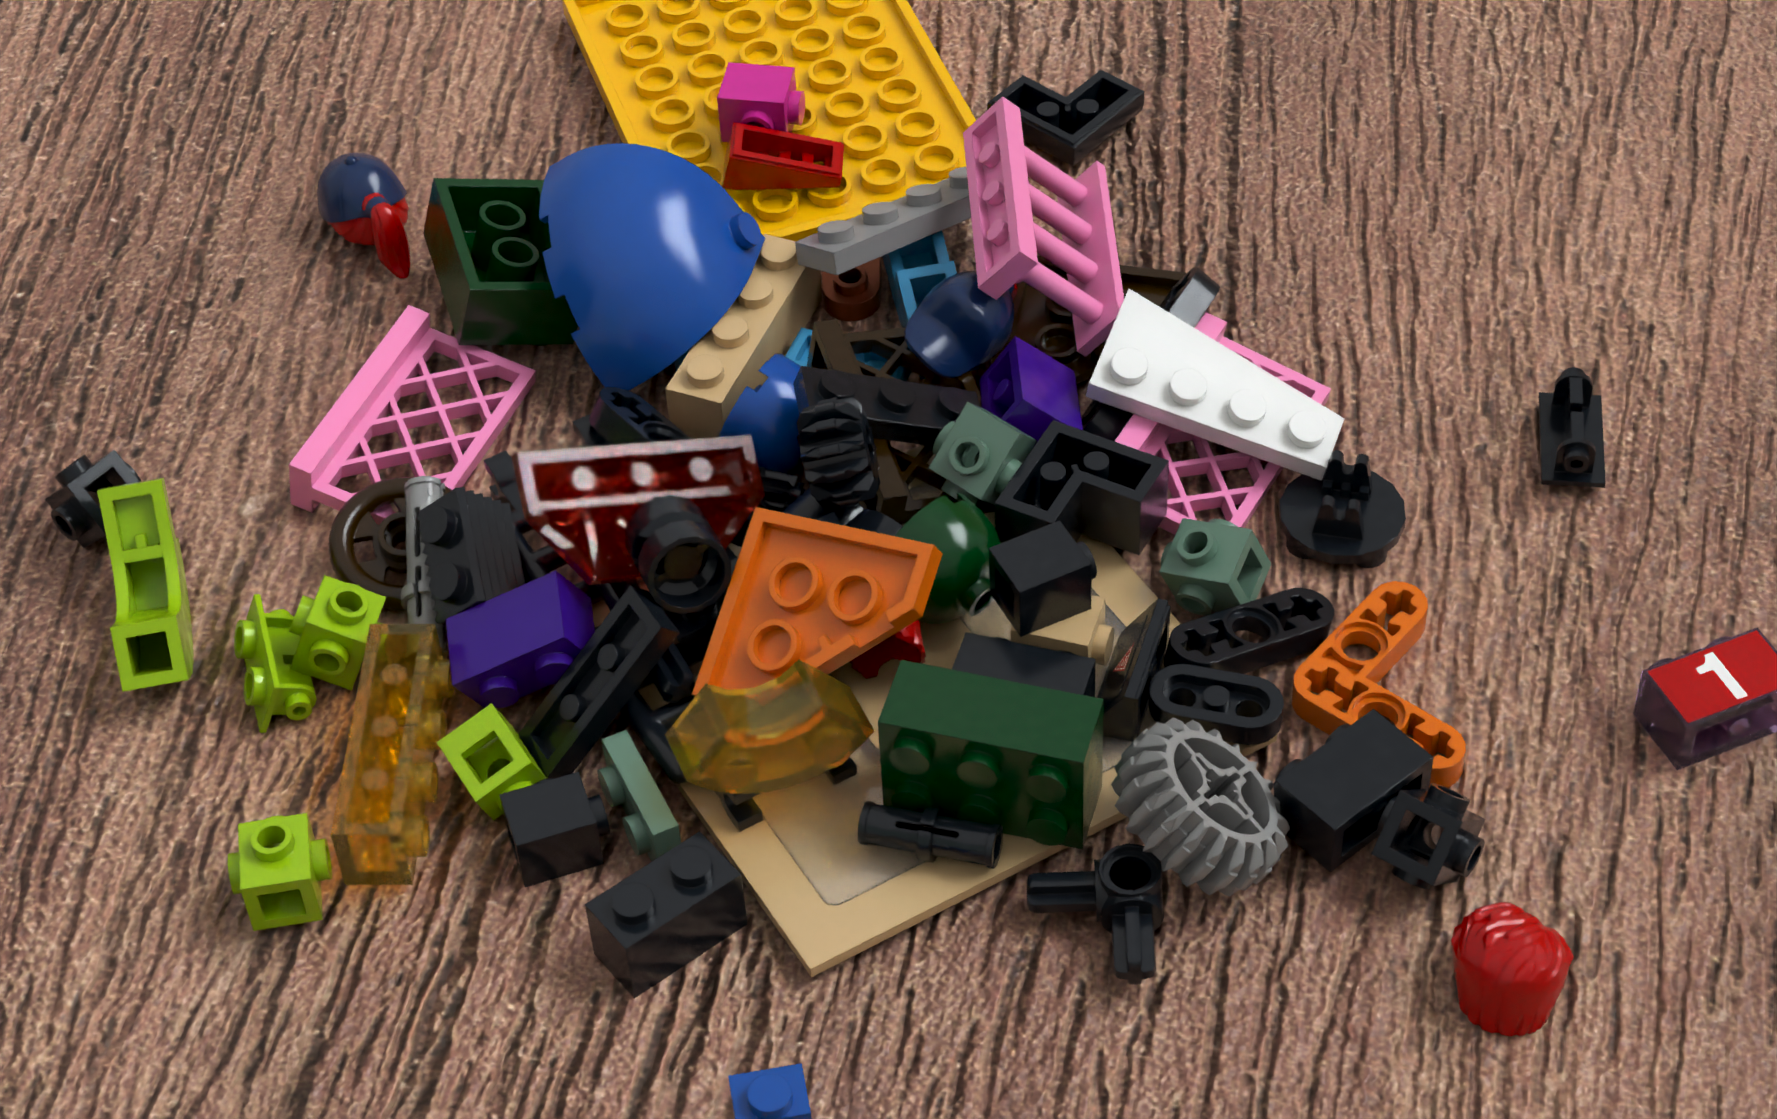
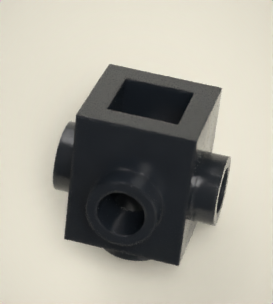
[45,449,141,548]
[1371,783,1486,890]

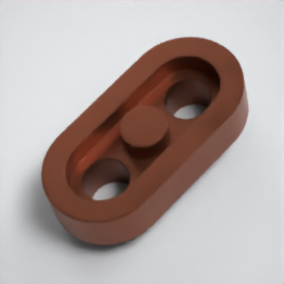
[822,257,881,321]

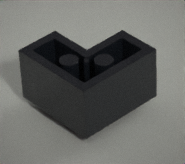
[995,420,1169,555]

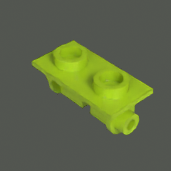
[234,594,317,733]

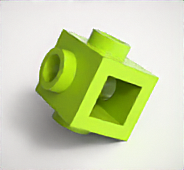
[289,575,390,691]
[228,813,332,931]

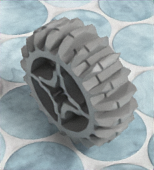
[1111,717,1290,897]

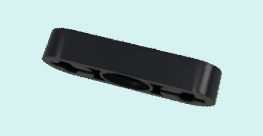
[1164,588,1334,674]

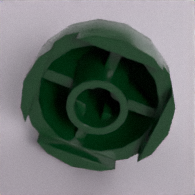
[895,493,1001,624]

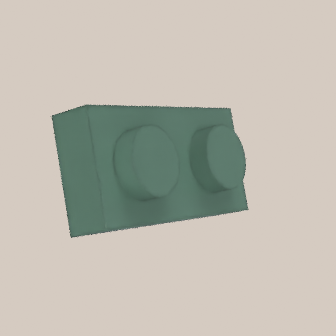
[597,730,681,862]

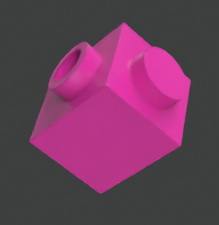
[717,62,805,142]

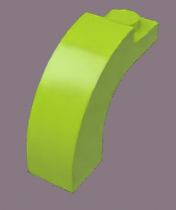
[97,478,194,692]

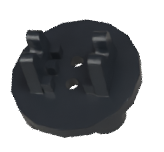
[1279,450,1406,568]

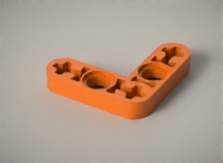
[1292,581,1466,788]

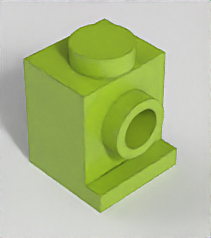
[436,703,547,820]

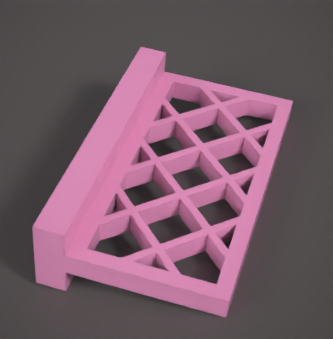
[289,305,536,525]
[1115,312,1331,535]

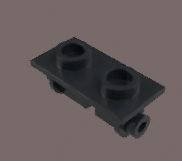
[1538,367,1606,488]

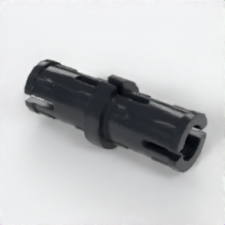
[857,801,1003,869]

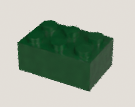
[423,178,578,346]
[878,660,1104,850]

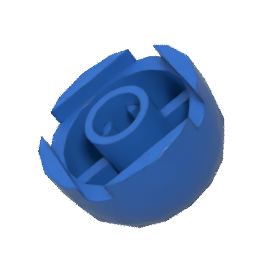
[715,354,802,474]

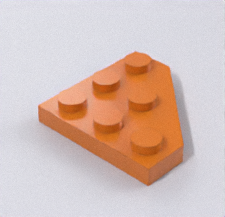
[692,507,943,716]

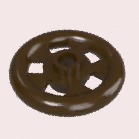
[328,477,452,611]

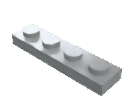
[795,167,971,275]

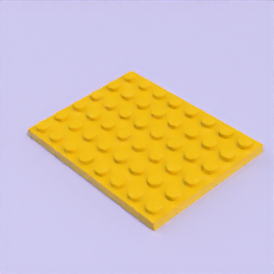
[562,0,976,241]

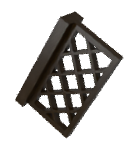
[807,319,995,525]

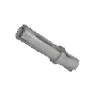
[401,476,449,664]

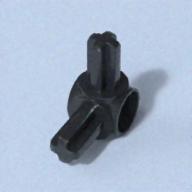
[1027,843,1164,985]

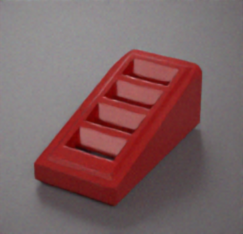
[722,122,844,190]

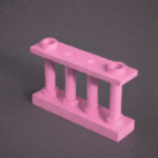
[963,96,1124,357]

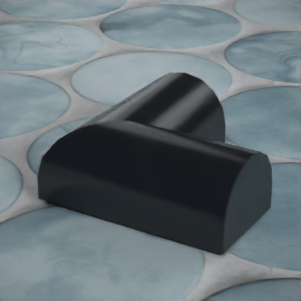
[987,70,1144,167]

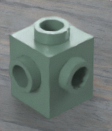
[929,401,1037,505]
[1159,518,1271,615]

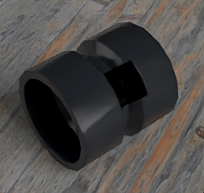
[625,495,731,614]

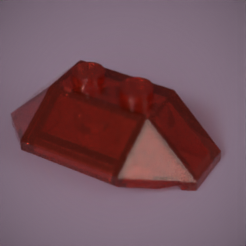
[511,435,765,585]

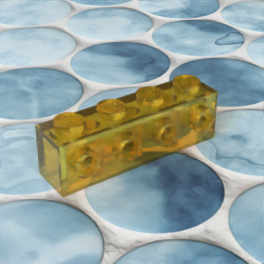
[331,624,454,885]

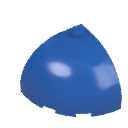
[539,143,766,391]

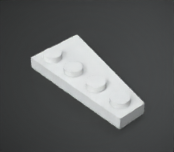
[1086,289,1344,481]

